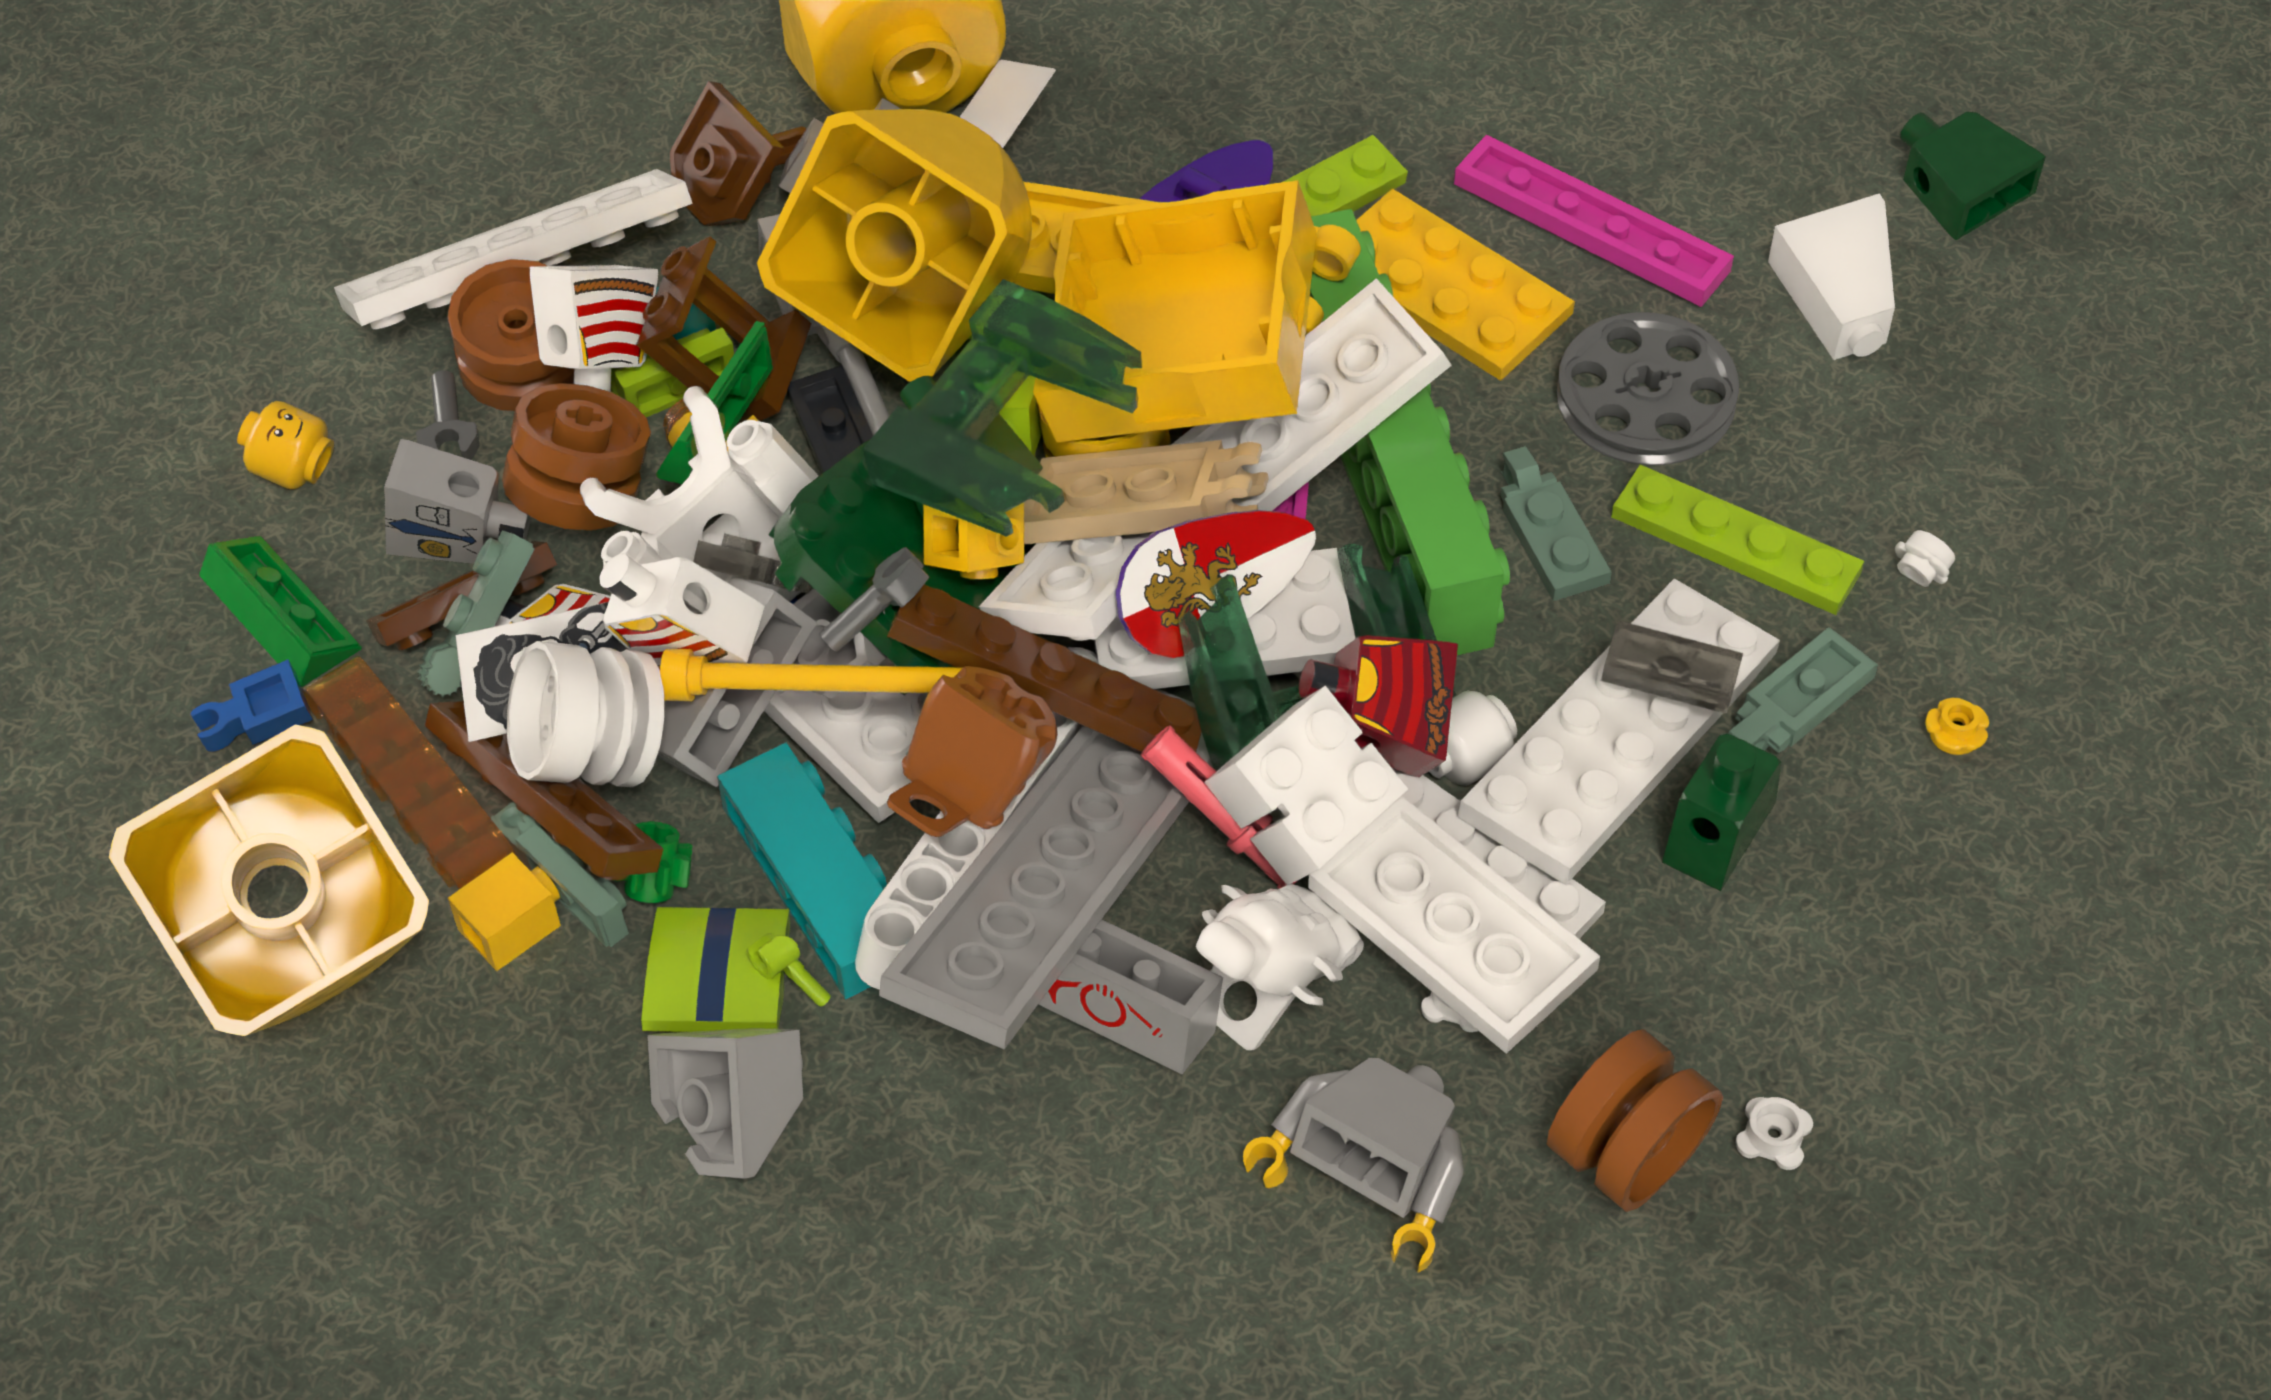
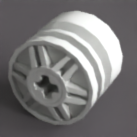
[507,641,665,787]

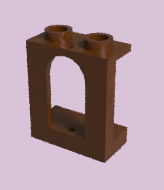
[636,236,812,426]

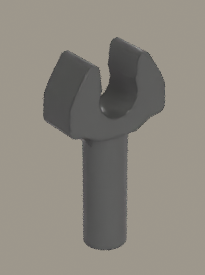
[416,370,480,460]
[820,547,929,652]

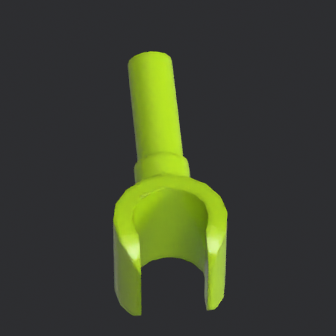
[746,933,831,1007]

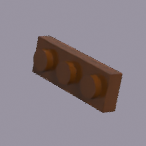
[366,541,557,650]

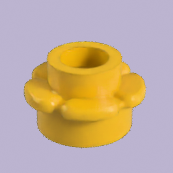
[1925,698,1989,755]

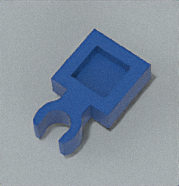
[191,660,313,752]

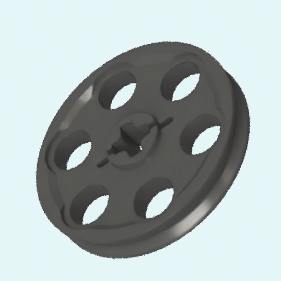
[1557,312,1739,465]

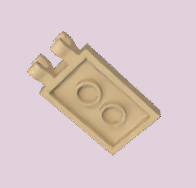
[1024,440,1269,544]

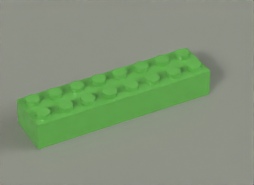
[1310,209,1510,655]

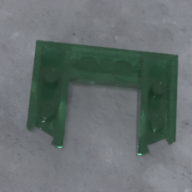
[863,279,1143,537]
[1178,544,1457,771]

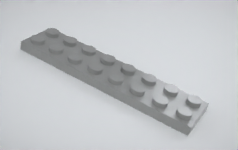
[879,689,1239,1049]

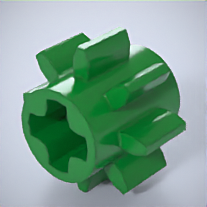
[612,821,693,903]

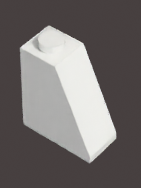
[1768,194,1895,360]

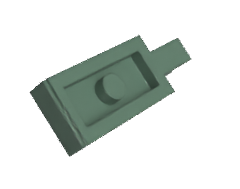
[1500,446,1612,601]
[1728,627,1878,753]
[488,801,629,947]

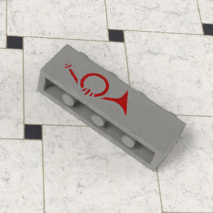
[1038,919,1223,1074]

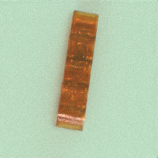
[302,656,517,890]

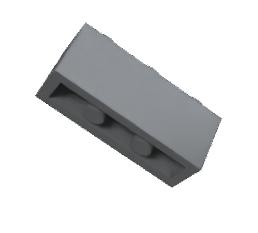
[657,576,817,787]

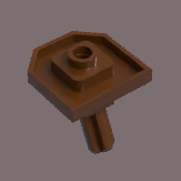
[669,81,807,226]

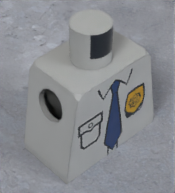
[384,439,531,564]

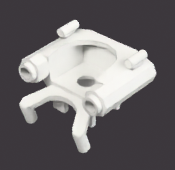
[580,386,819,602]

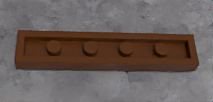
[887,584,1206,752]
[425,701,664,880]

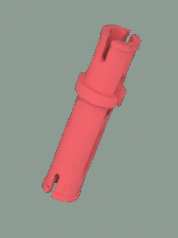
[1141,725,1298,889]

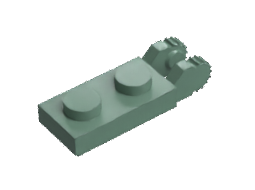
[417,530,535,697]

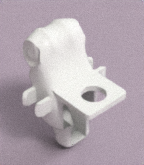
[1196,884,1364,1050]

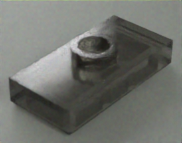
[1601,620,1743,714]

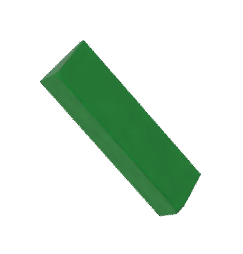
[656,321,773,484]
[199,536,362,687]

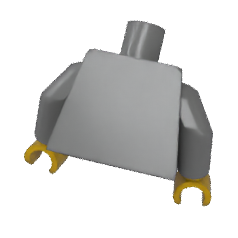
[1243,1058,1464,1272]

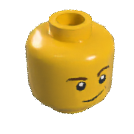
[237,401,334,489]

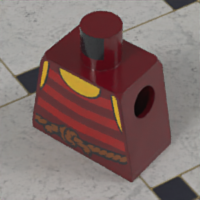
[1299,635,1458,777]

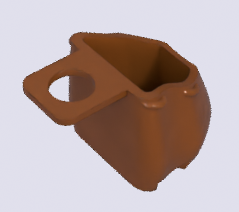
[887,666,1058,837]

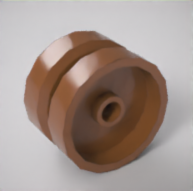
[447,259,574,411]
[502,383,651,531]
[1547,1029,1723,1212]

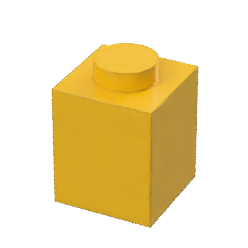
[448,852,561,971]

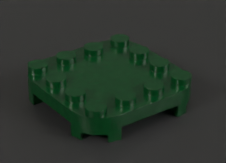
[768,435,1035,696]

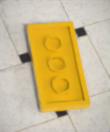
[1356,188,1575,381]

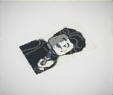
[455,602,629,742]

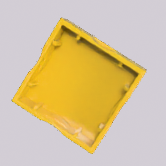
[1033,180,1317,443]

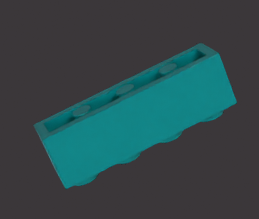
[717,742,887,1000]

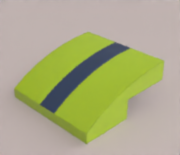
[641,907,790,1032]

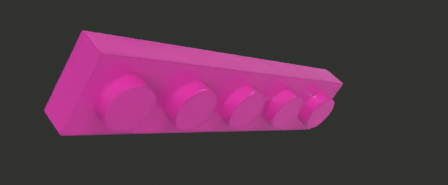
[1454,135,1734,307]

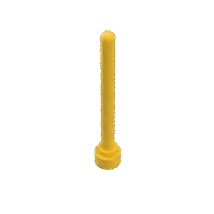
[660,649,962,702]

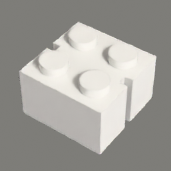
[1204,686,1409,885]

